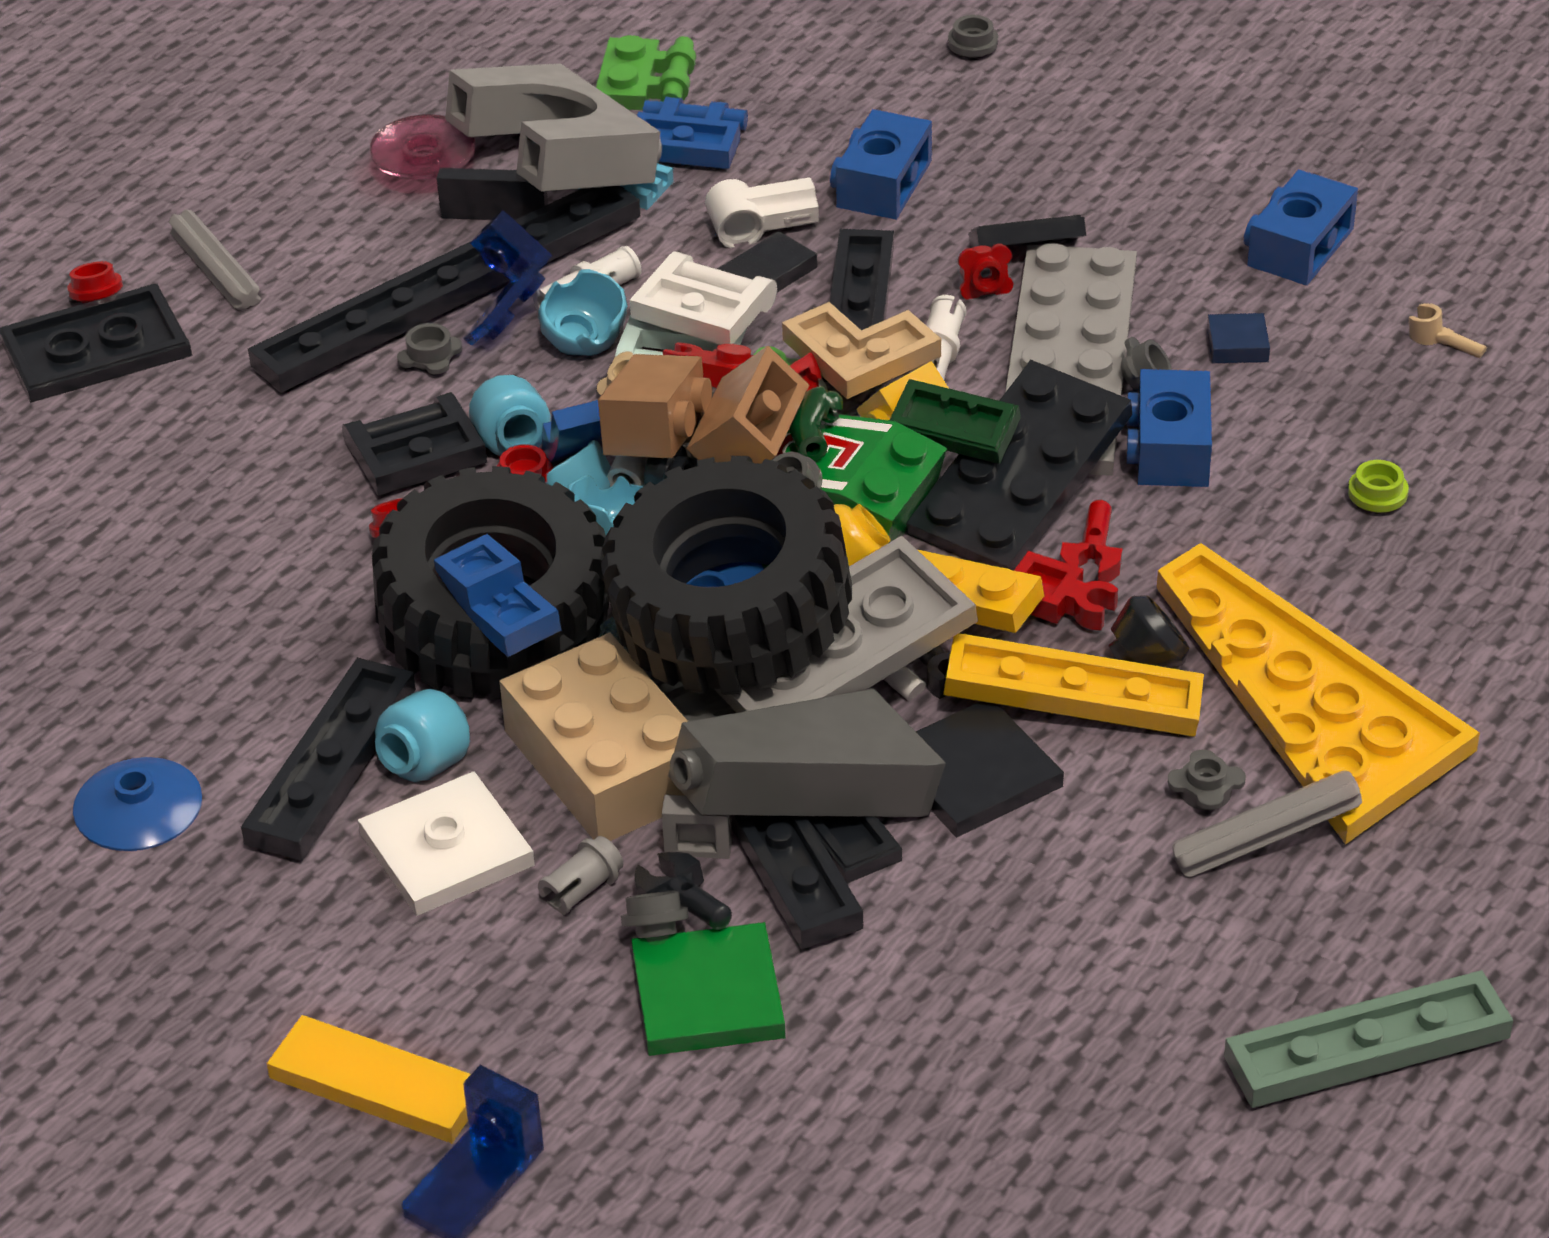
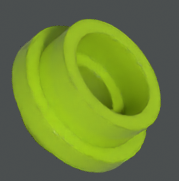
[1348,460,1409,512]

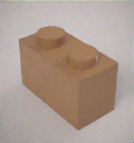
[687,346,809,464]
[598,354,712,458]

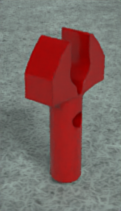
[1060,500,1123,583]

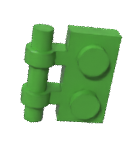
[596,35,697,110]

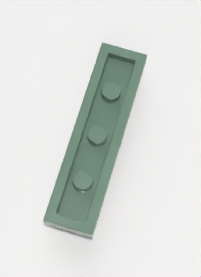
[1224,970,1513,1108]

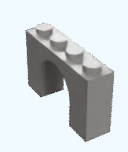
[445,63,662,191]

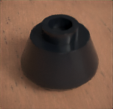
[1108,595,1190,668]

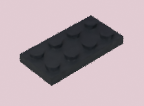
[906,360,1133,570]

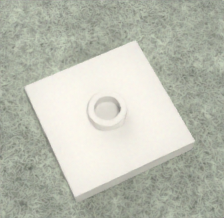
[358,771,535,916]

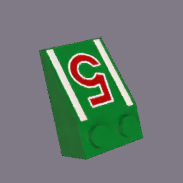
[773,414,947,543]

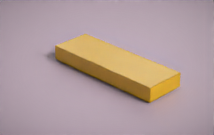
[266,1015,486,1144]

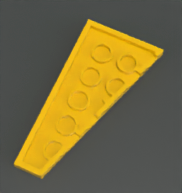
[1157,543,1480,845]

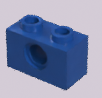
[830,109,932,220]
[1244,169,1358,286]
[1126,369,1212,487]

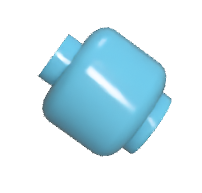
[469,375,551,456]
[375,689,470,782]

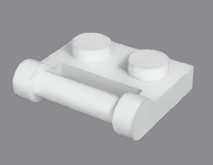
[630,252,777,345]

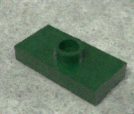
[890,379,1021,464]

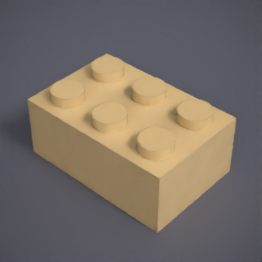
[499,633,688,841]

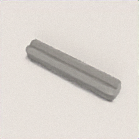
[169,209,261,311]
[1172,770,1362,877]

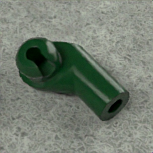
[789,386,843,461]

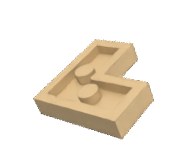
[782,302,941,399]

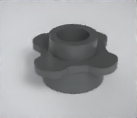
[397,323,462,374]
[1121,337,1172,390]
[1168,750,1246,810]

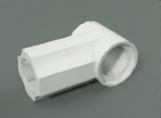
[705,177,819,248]

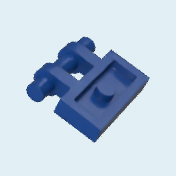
[637,97,748,169]

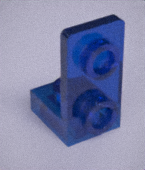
[463,210,552,345]
[402,1064,544,1238]

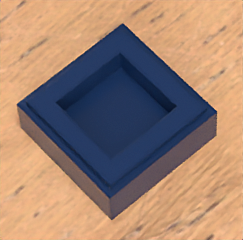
[1207,313,1270,364]

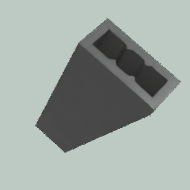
[668,689,946,817]

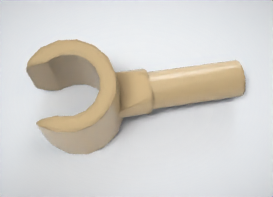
[1409,303,1487,358]

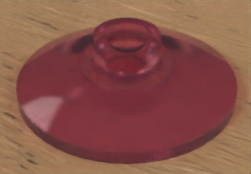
[370,114,475,180]

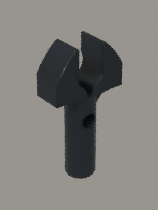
[635,852,732,930]

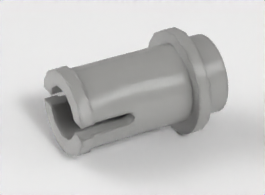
[538,836,624,915]

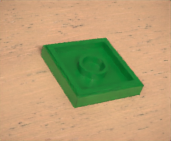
[631,922,786,1056]

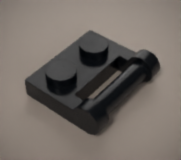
[342,392,487,496]

